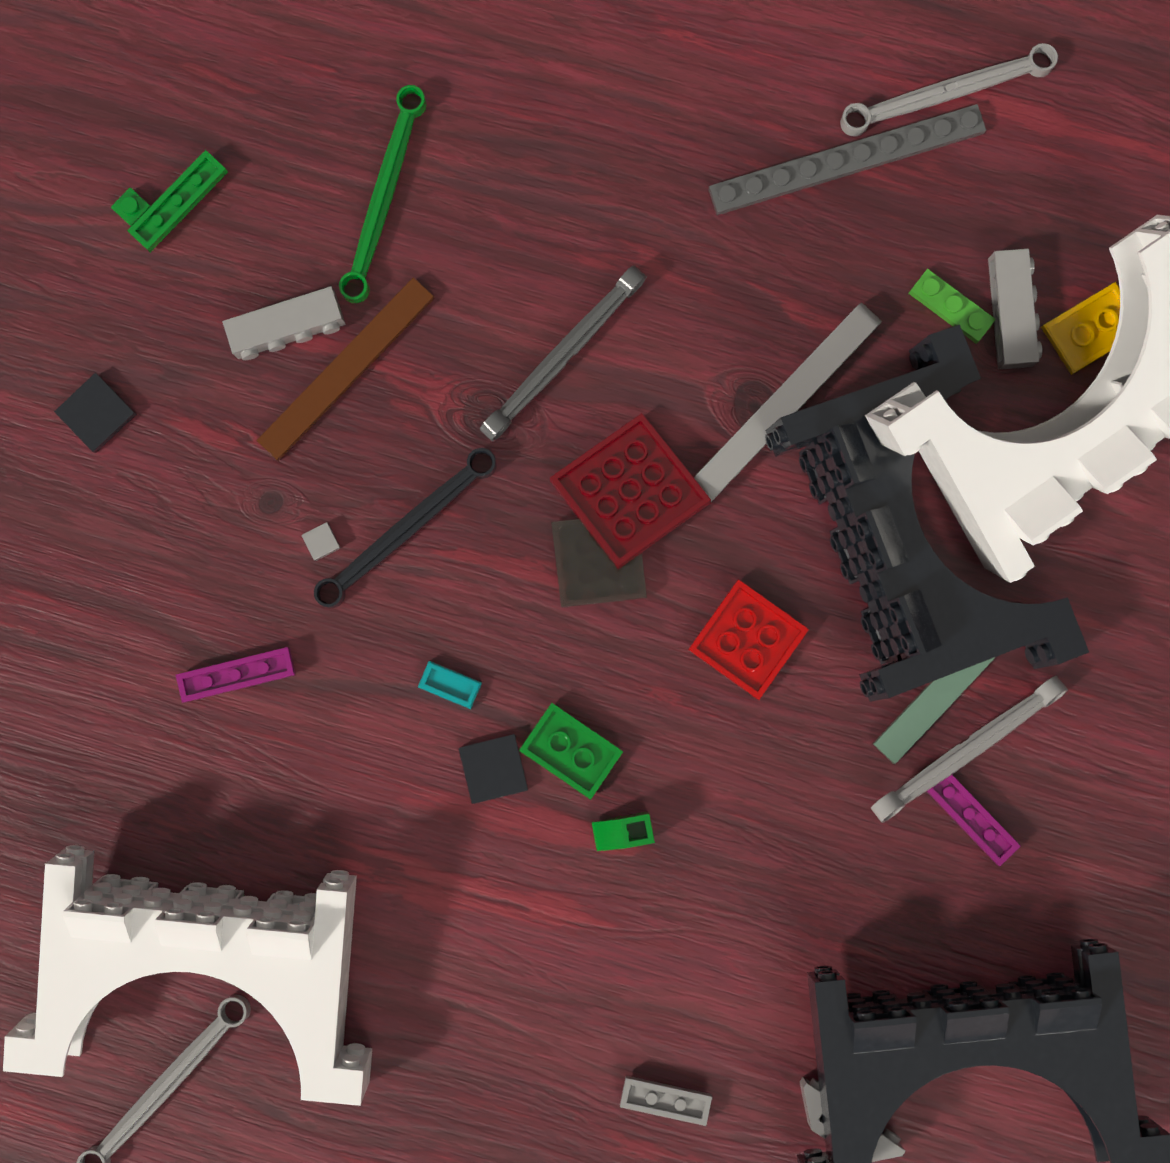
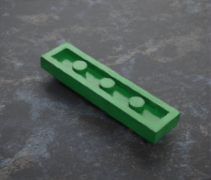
[127,150,228,253]

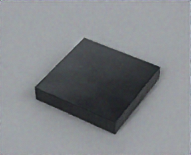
[54,373,137,453]
[459,734,528,804]

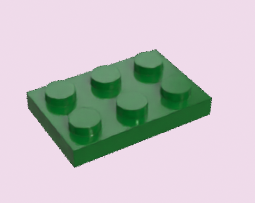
[519,703,623,800]

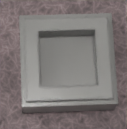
[301,522,341,561]

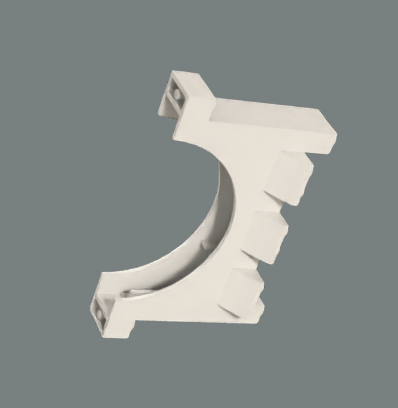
[865,215,1170,583]
[3,845,372,1106]

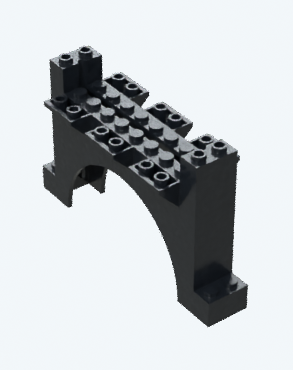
[765,325,1089,702]
[797,939,1170,1163]

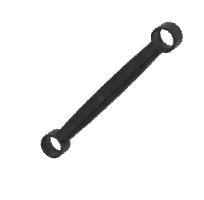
[314,448,497,608]

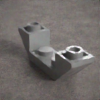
[800,1077,905,1162]

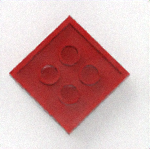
[688,579,809,700]

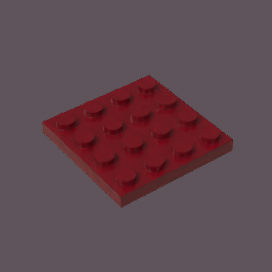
[550,413,711,569]

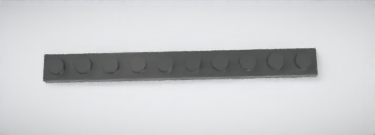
[708,104,986,215]

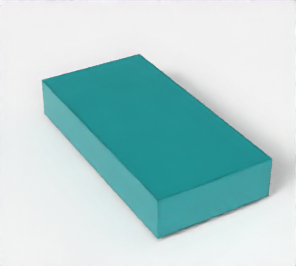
[418,661,482,709]

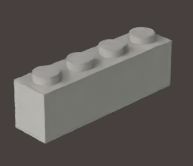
[988,249,1042,370]
[222,286,346,360]

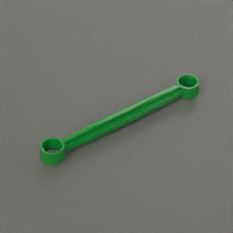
[339,85,426,304]

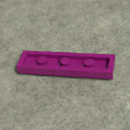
[176,647,296,703]
[926,775,1021,866]

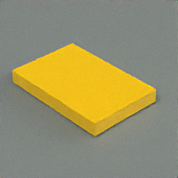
[1041,282,1120,375]

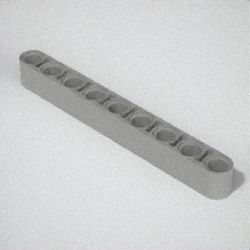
[694,302,882,502]

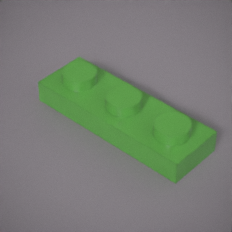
[908,269,996,344]

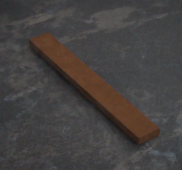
[256,277,435,461]

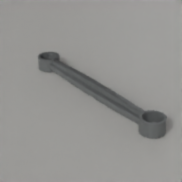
[480,265,647,442]

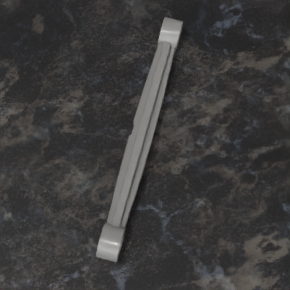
[840,43,1058,136]
[871,676,1068,823]
[76,995,251,1163]

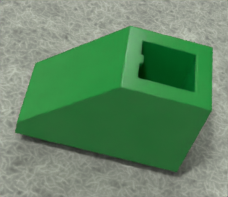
[591,812,655,851]

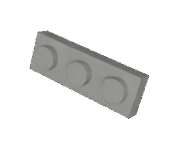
[620,1076,712,1126]

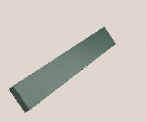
[873,657,995,764]

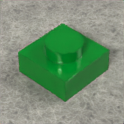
[111,188,151,226]

